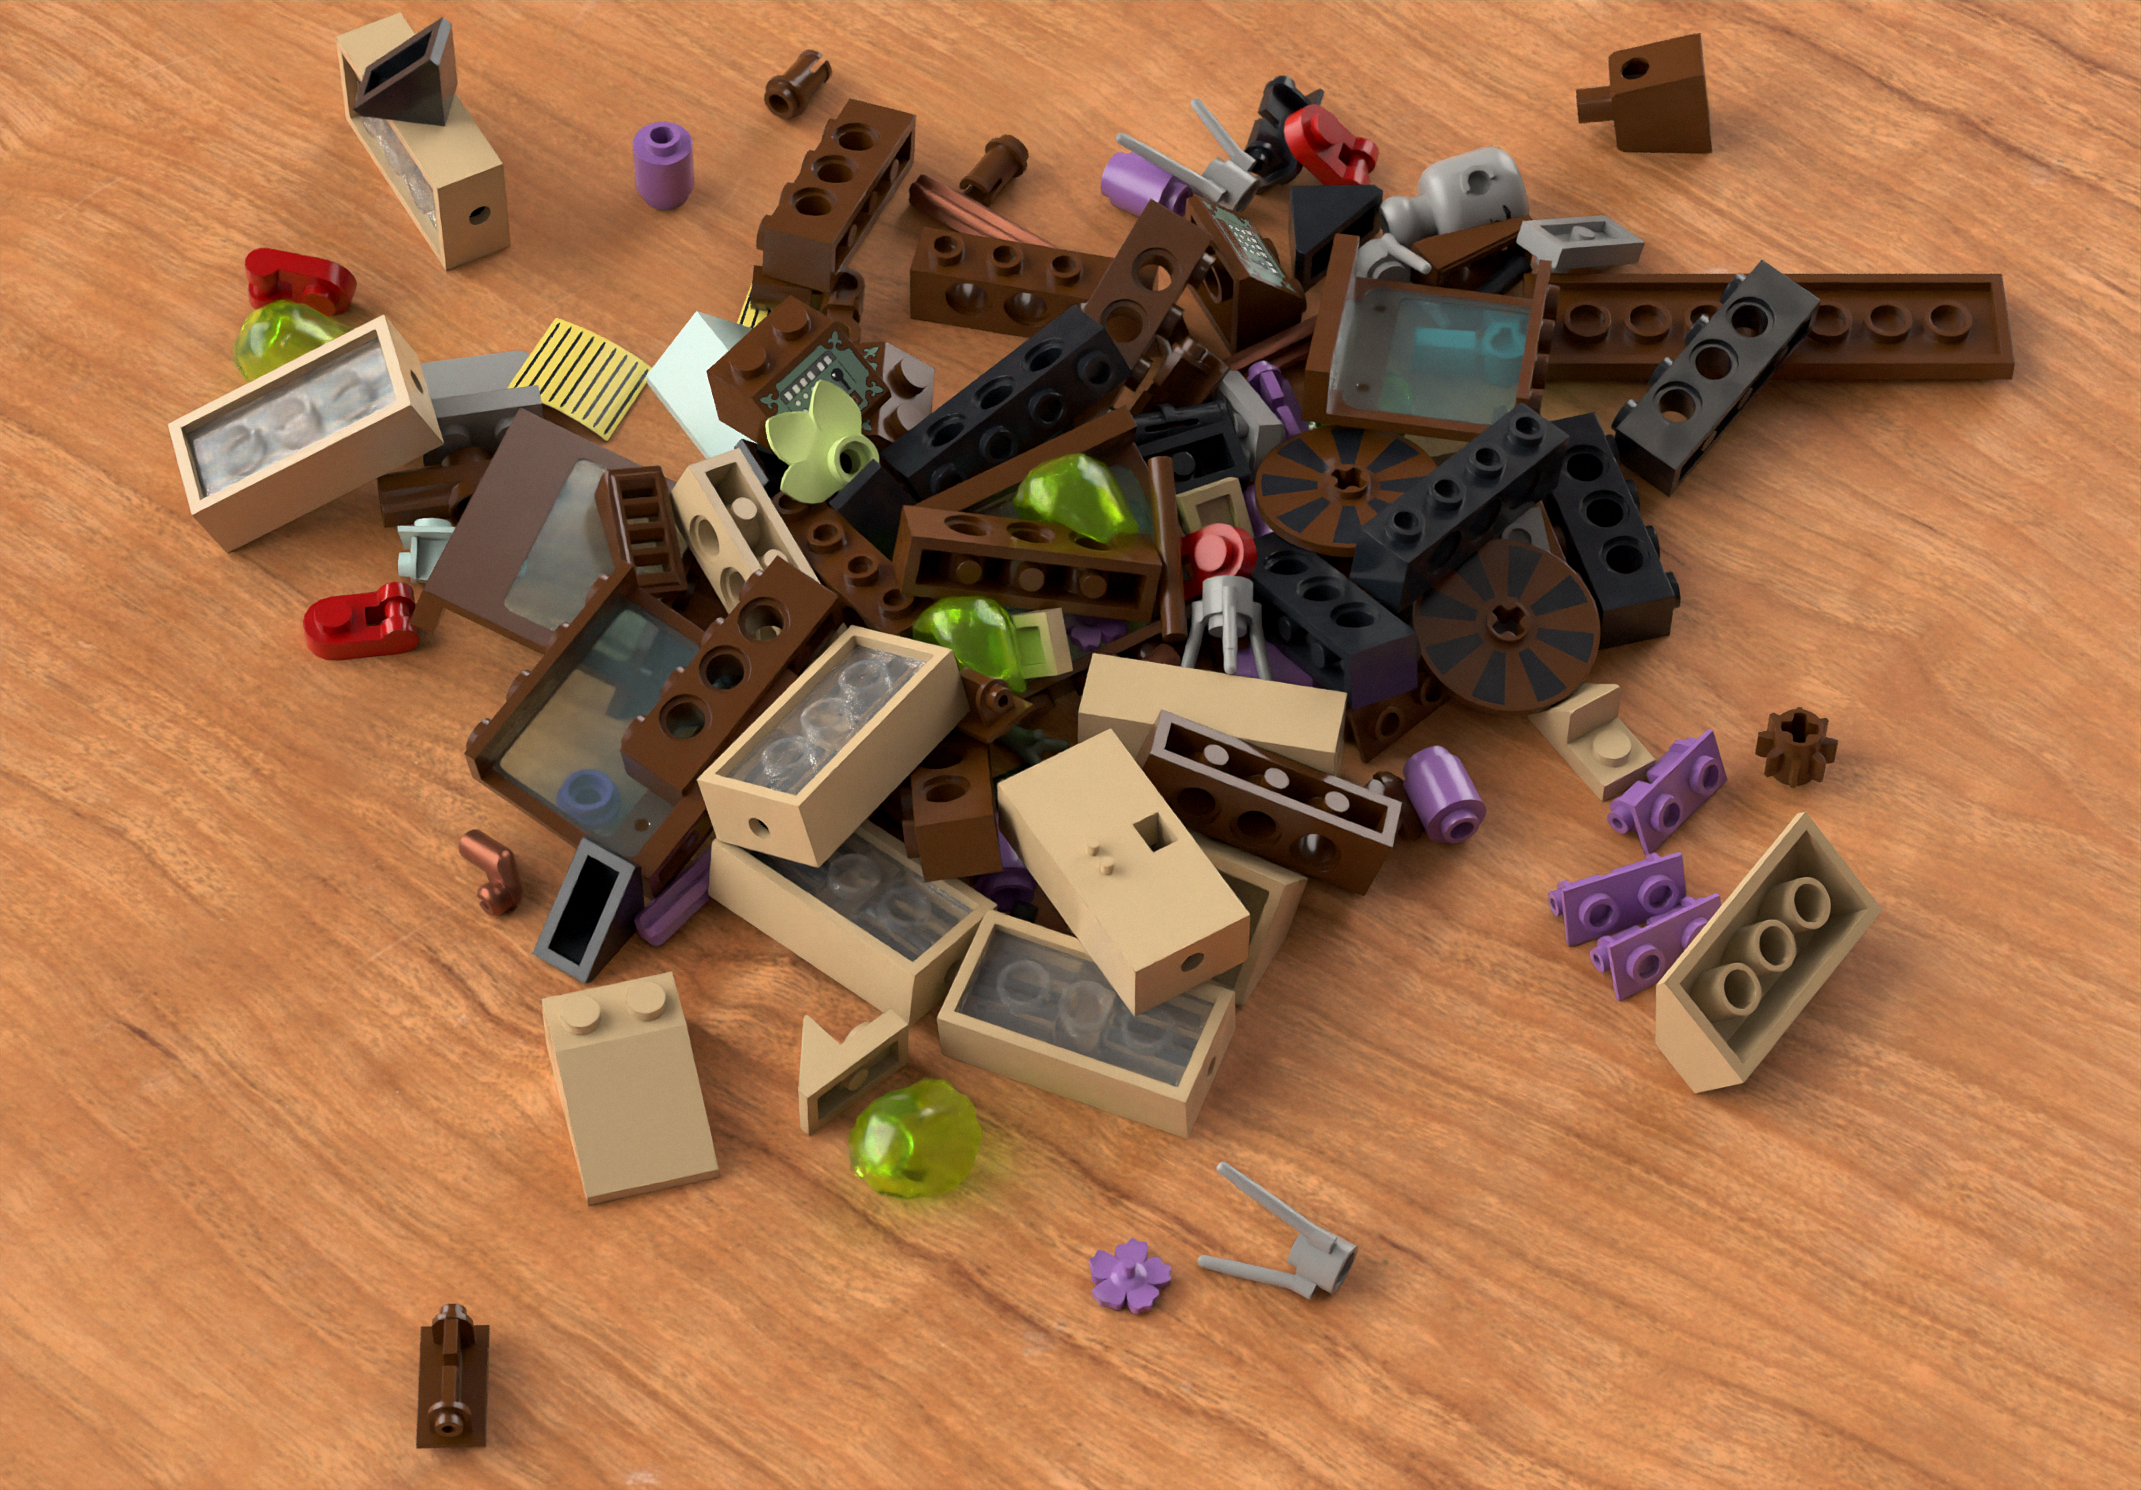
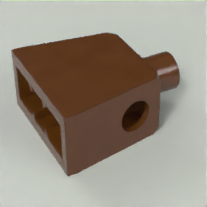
[1576,33,1712,154]

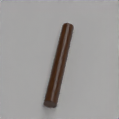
[1148,456,1188,642]

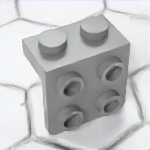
[420,350,543,467]

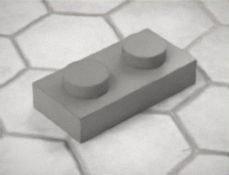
[1516,215,1645,273]
[1211,371,1286,481]

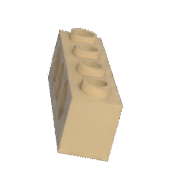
[669,448,848,674]

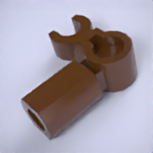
[750,265,865,343]

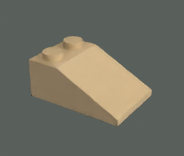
[541,972,719,1205]

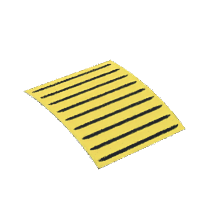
[507,318,652,441]

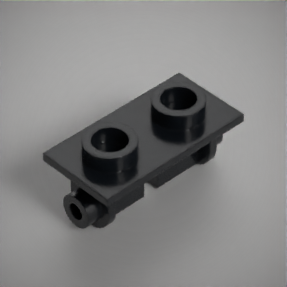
[1244,75,1324,195]

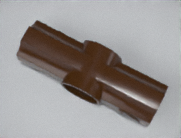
[376,447,569,528]

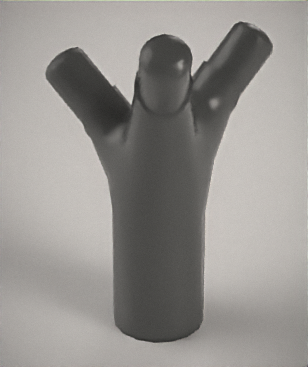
[994,724,1069,766]

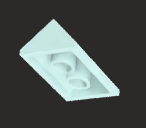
[647,311,756,459]

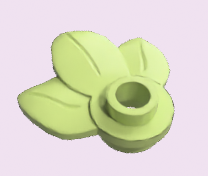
[765,380,879,504]

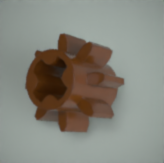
[1755,707,1838,788]

